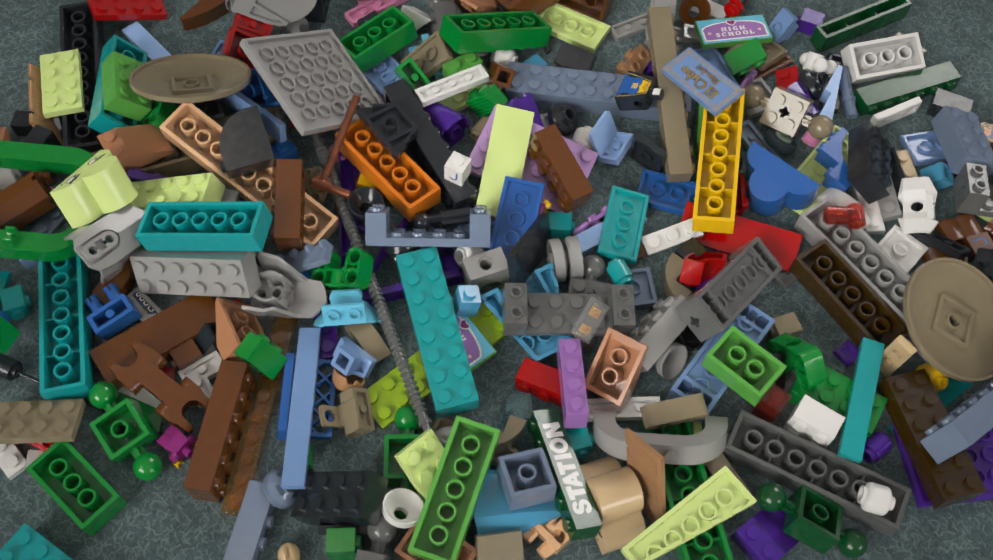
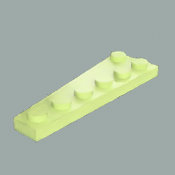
[621,465,757,560]

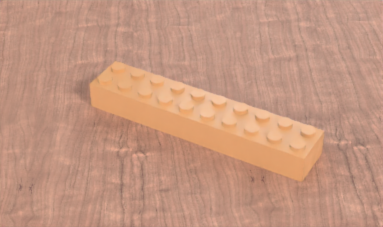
[159,103,339,248]

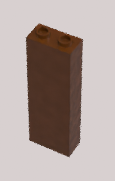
[89,295,217,390]

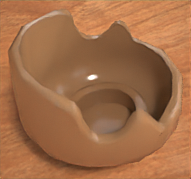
[332,368,365,392]

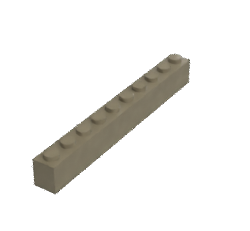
[646,6,695,183]

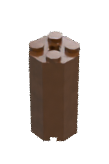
[0,171,58,230]

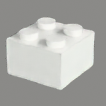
[782,394,845,449]

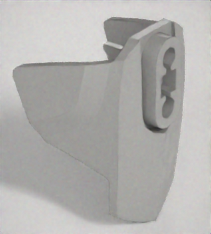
[63,205,145,285]
[241,251,328,319]

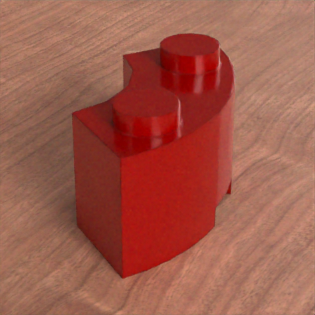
[679,252,727,286]

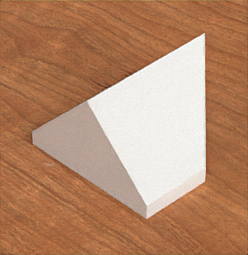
[401,5,431,30]

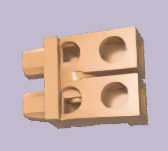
[522,517,570,560]

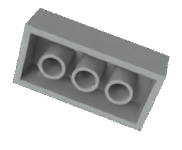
[629,294,687,373]

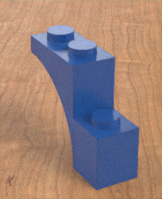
[814,127,852,192]

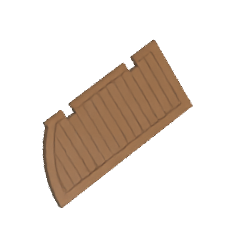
[28,64,63,146]
[625,428,666,523]

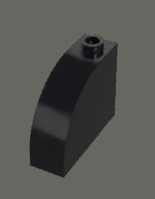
[219,105,276,179]

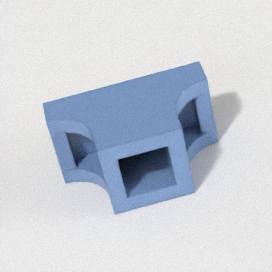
[768,7,799,44]
[330,336,377,379]

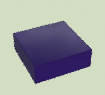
[832,340,859,368]

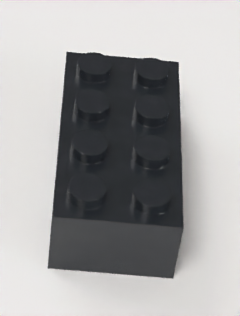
[847,120,892,204]
[291,470,388,526]

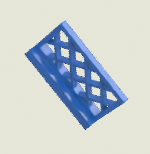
[277,353,335,441]

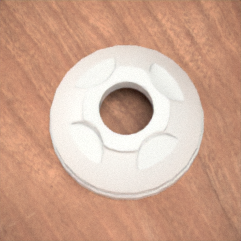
[382,488,424,528]

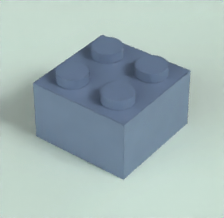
[496,447,557,511]

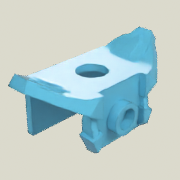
[313,288,381,328]

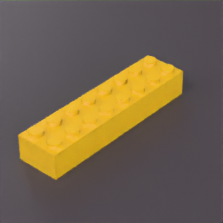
[692,88,745,234]

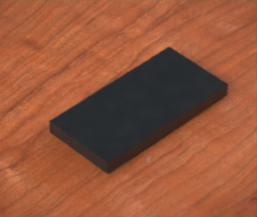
[506,212,551,283]

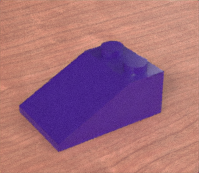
[731,509,800,560]

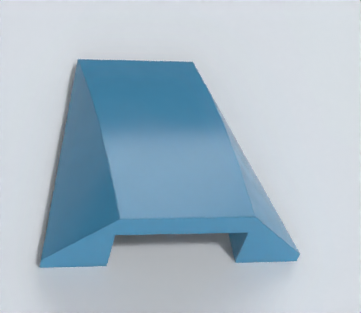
[480,262,572,361]
[474,469,561,535]

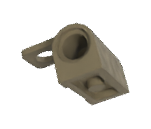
[318,387,375,438]

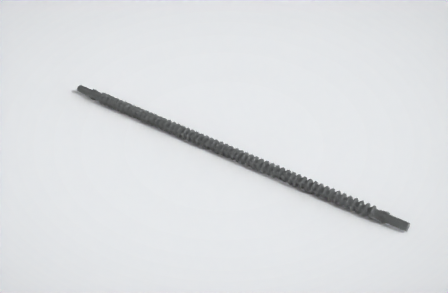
[311,133,432,431]

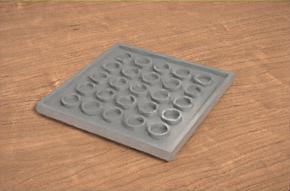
[239,29,384,136]

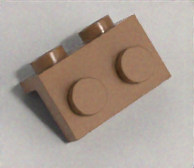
[614,44,651,75]

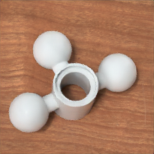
[799,51,837,75]

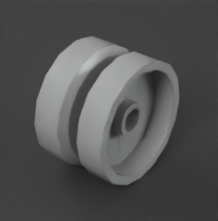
[546,235,584,283]

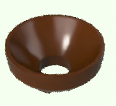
[679,0,711,25]

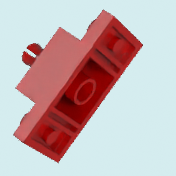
[221,12,273,69]

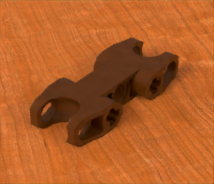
[106,338,209,434]

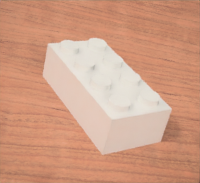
[840,32,926,85]

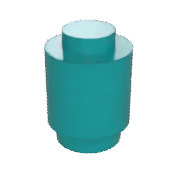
[606,258,634,285]

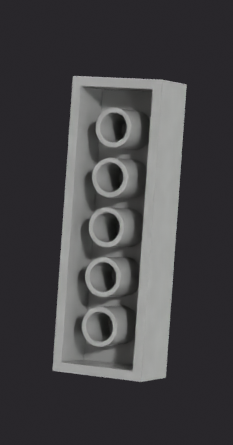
[129,246,262,298]

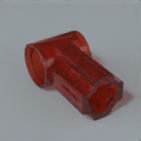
[823,203,866,229]

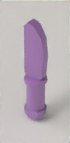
[740,69,758,88]

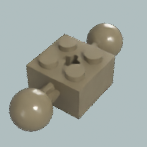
[743,84,834,139]

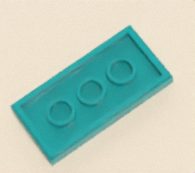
[596,185,650,265]

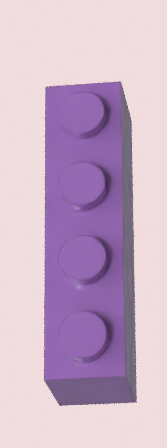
[557,338,589,428]

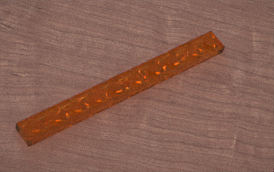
[221,317,298,516]

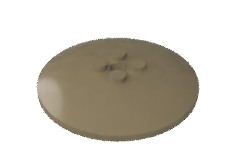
[129,53,251,104]
[903,257,993,382]

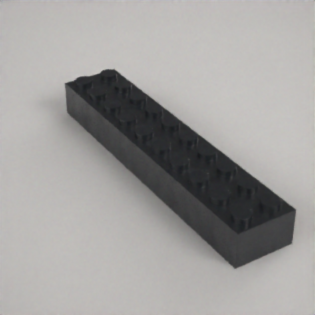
[59,2,104,153]

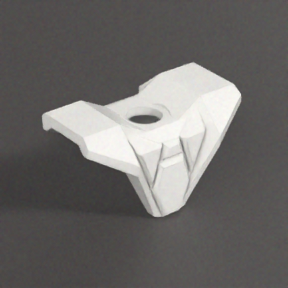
[897,176,938,235]

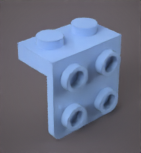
[589,111,634,165]

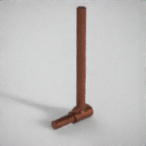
[310,95,360,198]

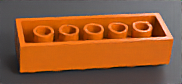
[335,118,441,222]

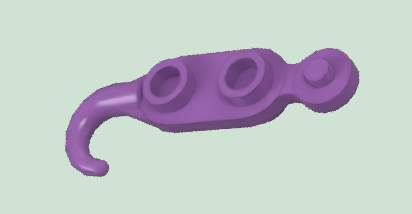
[573,205,607,235]

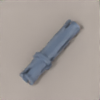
[839,65,858,119]

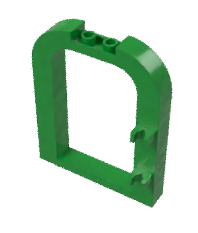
[0,140,95,262]

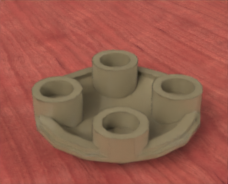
[305,166,327,204]

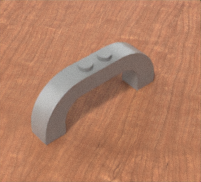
[593,409,728,465]

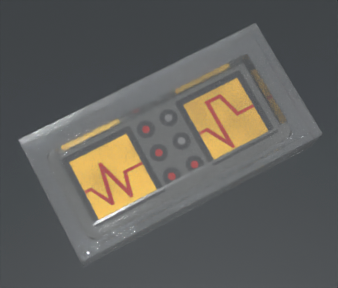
[570,297,610,344]

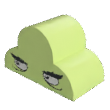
[50,149,138,228]

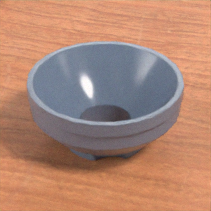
[263,467,298,509]

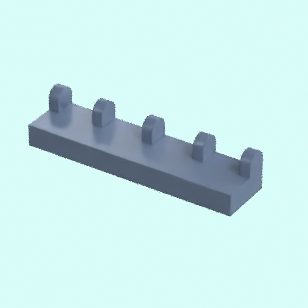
[275,239,333,273]

